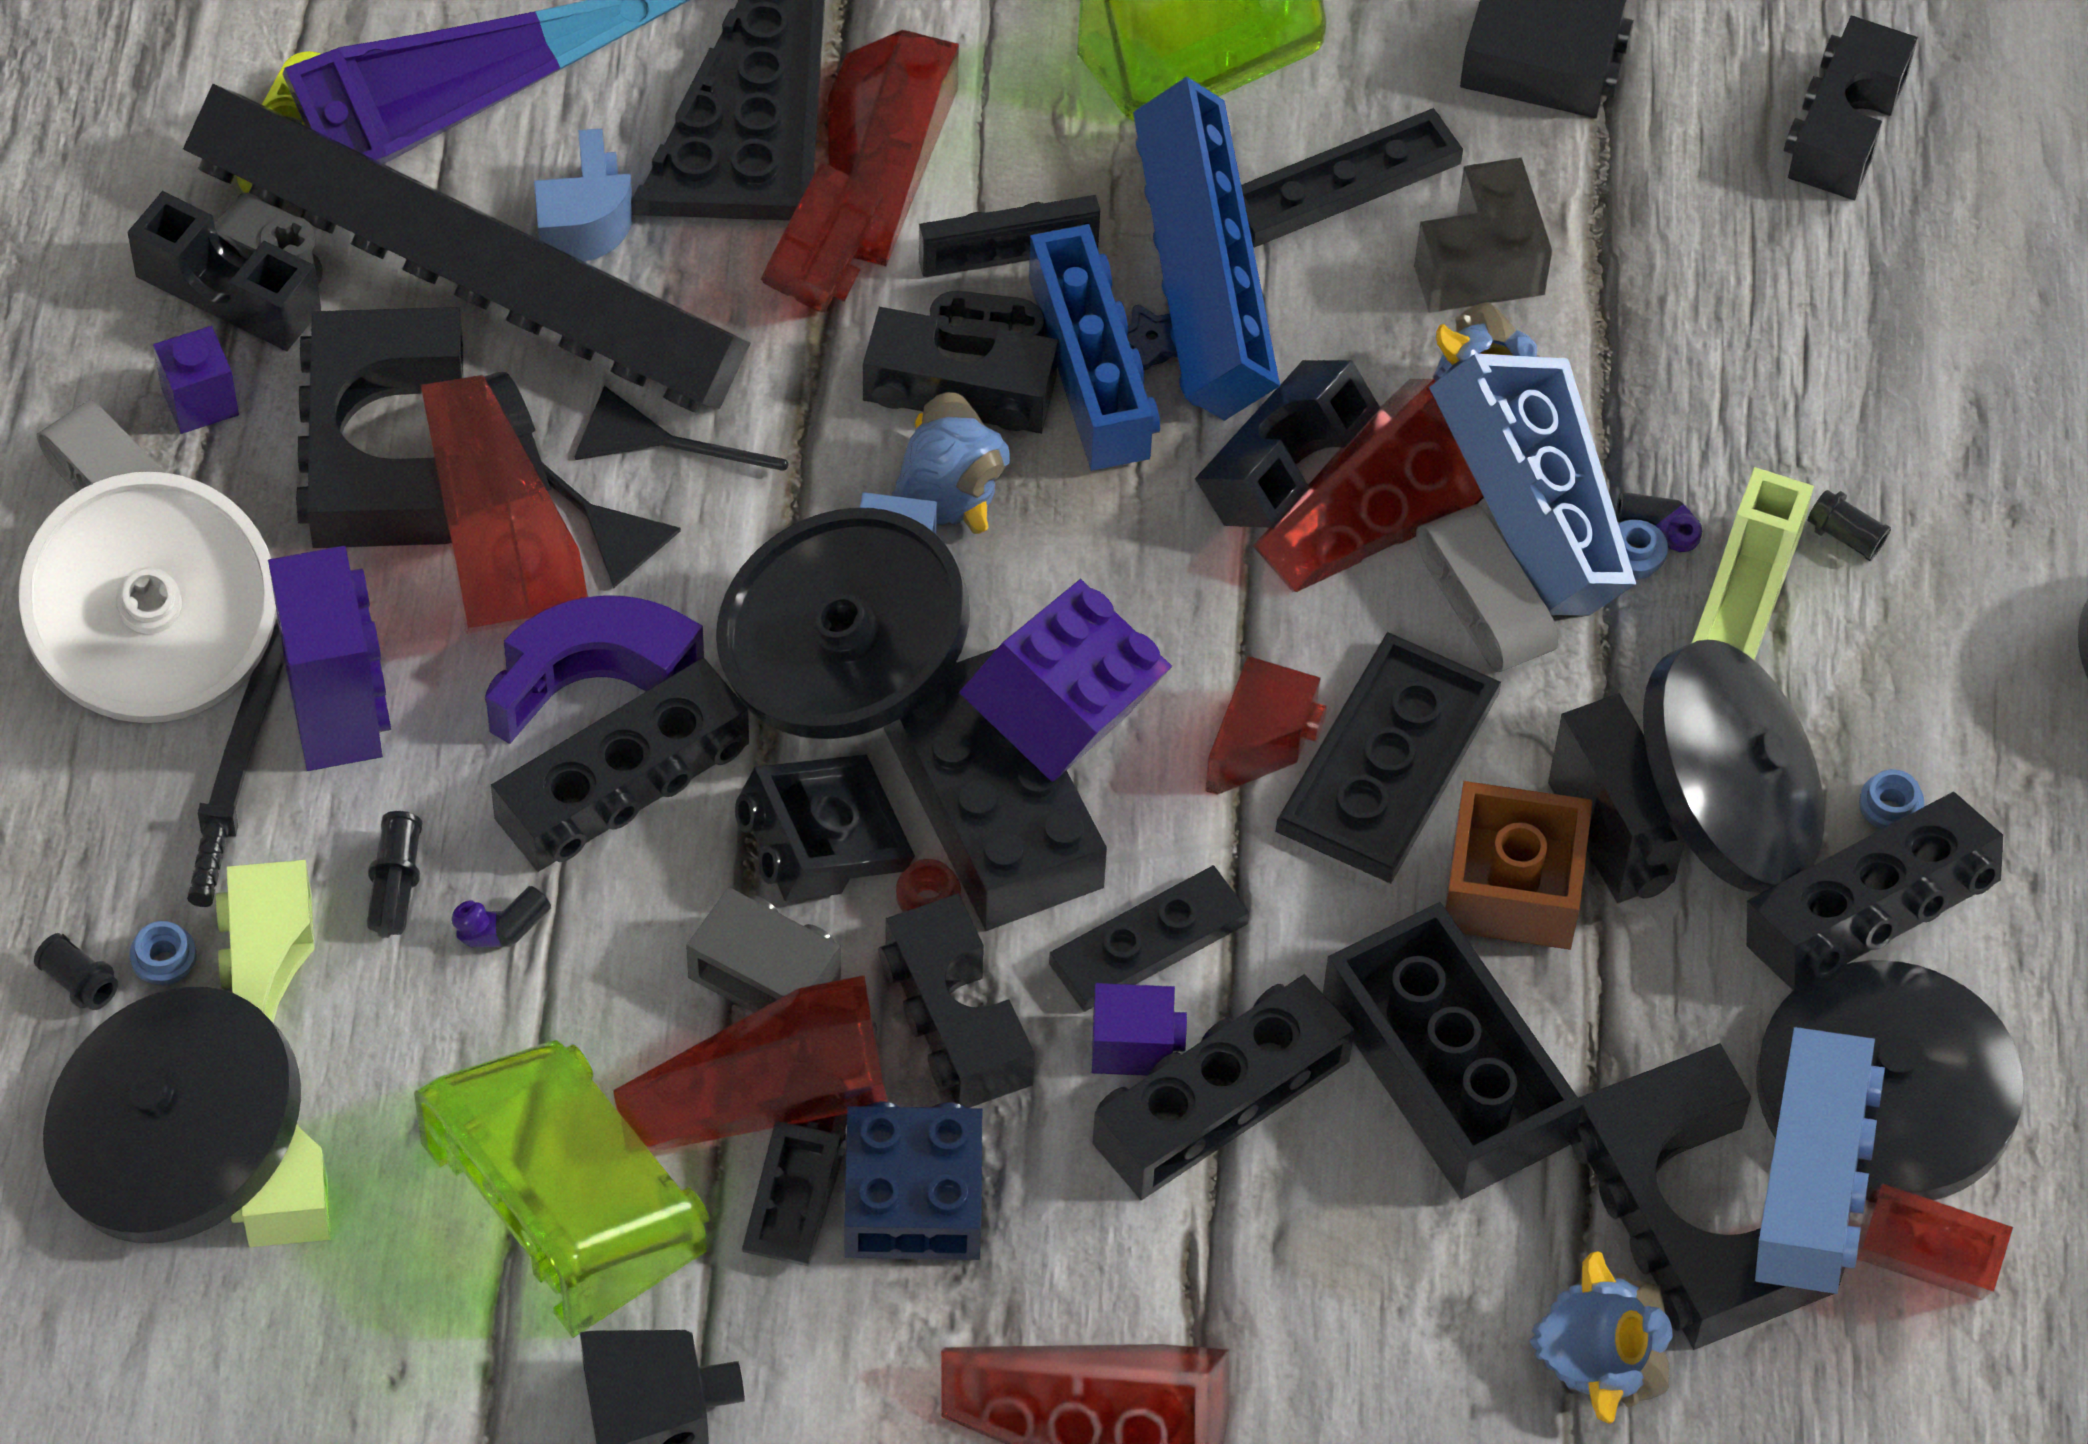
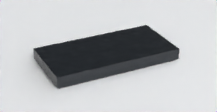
[1275,632,1501,884]

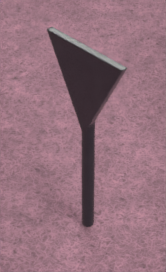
[574,385,789,471]
[541,461,681,589]

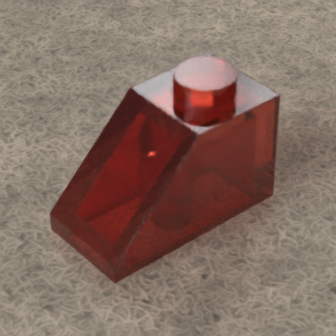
[1205,656,1327,795]

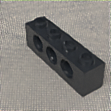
[491,657,749,872]
[1746,791,2003,992]
[1092,974,1354,1201]

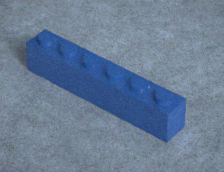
[1133,76,1280,421]

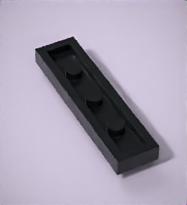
[1241,108,1463,248]

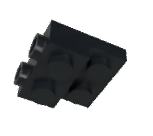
[735,754,915,901]

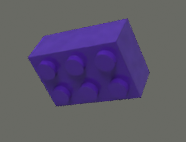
[268,546,391,771]
[959,578,1172,782]

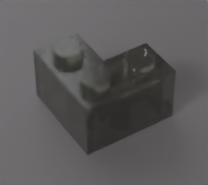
[1414,157,1553,313]

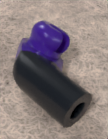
[1616,492,1702,552]
[451,886,551,948]

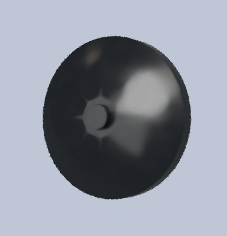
[716,508,970,739]
[1643,639,1825,893]
[1756,960,2024,1204]
[43,986,301,1244]

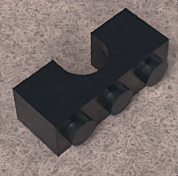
[1784,15,1918,201]
[127,191,321,352]
[863,306,1059,434]
[1195,360,1380,528]
[878,893,1035,1108]

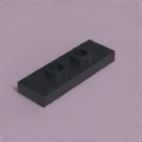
[919,195,1101,277]
[1049,865,1249,1012]

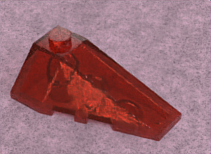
[828,29,959,267]
[420,375,588,634]
[1253,379,1484,592]
[613,975,889,1157]
[941,1344,1229,1444]

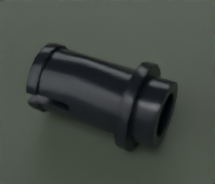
[1807,490,1891,561]
[34,933,118,1010]

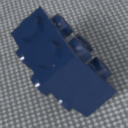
[844,1101,983,1260]

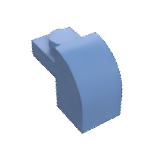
[534,128,633,262]

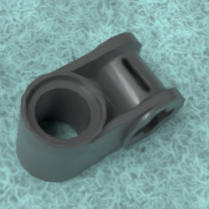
[214,193,323,285]

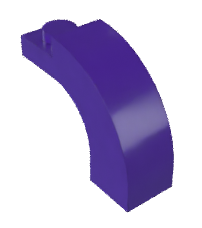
[485,595,704,744]

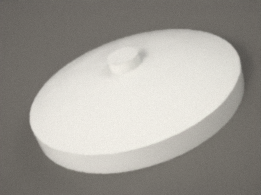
[19,472,276,723]

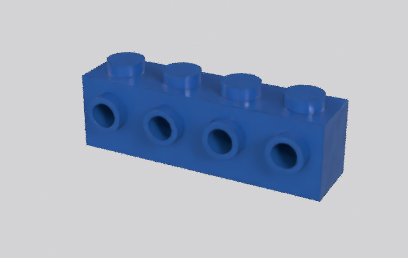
[1029,224,1160,471]

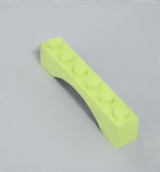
[1692,467,1814,661]
[216,860,331,1247]

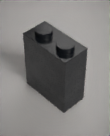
[1460,0,1634,119]
[1548,693,1685,904]

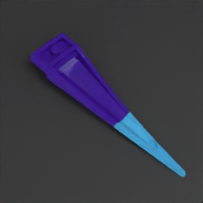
[282,0,690,164]

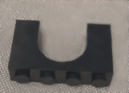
[296,307,464,548]
[1571,1043,1845,1350]

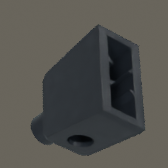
[580,1330,745,1444]

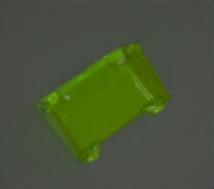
[1077,0,1327,122]
[414,1040,709,1338]

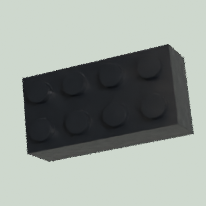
[884,648,1107,931]
[1322,902,1583,1200]

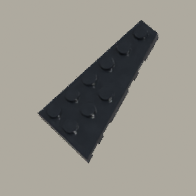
[631,0,825,222]

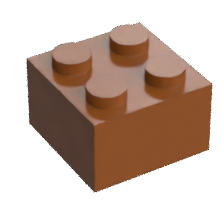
[1445,781,1593,950]

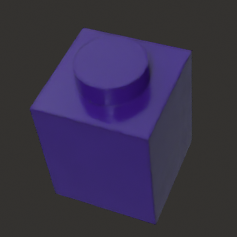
[153,326,239,434]
[1091,983,1187,1076]

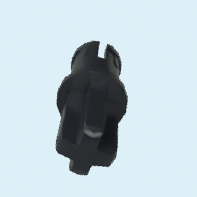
[367,811,423,938]

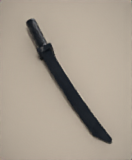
[187,623,285,907]

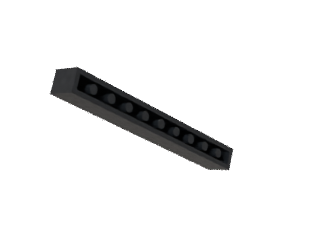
[183,84,751,413]

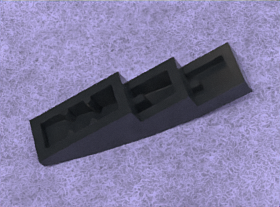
[742,1009,878,1267]

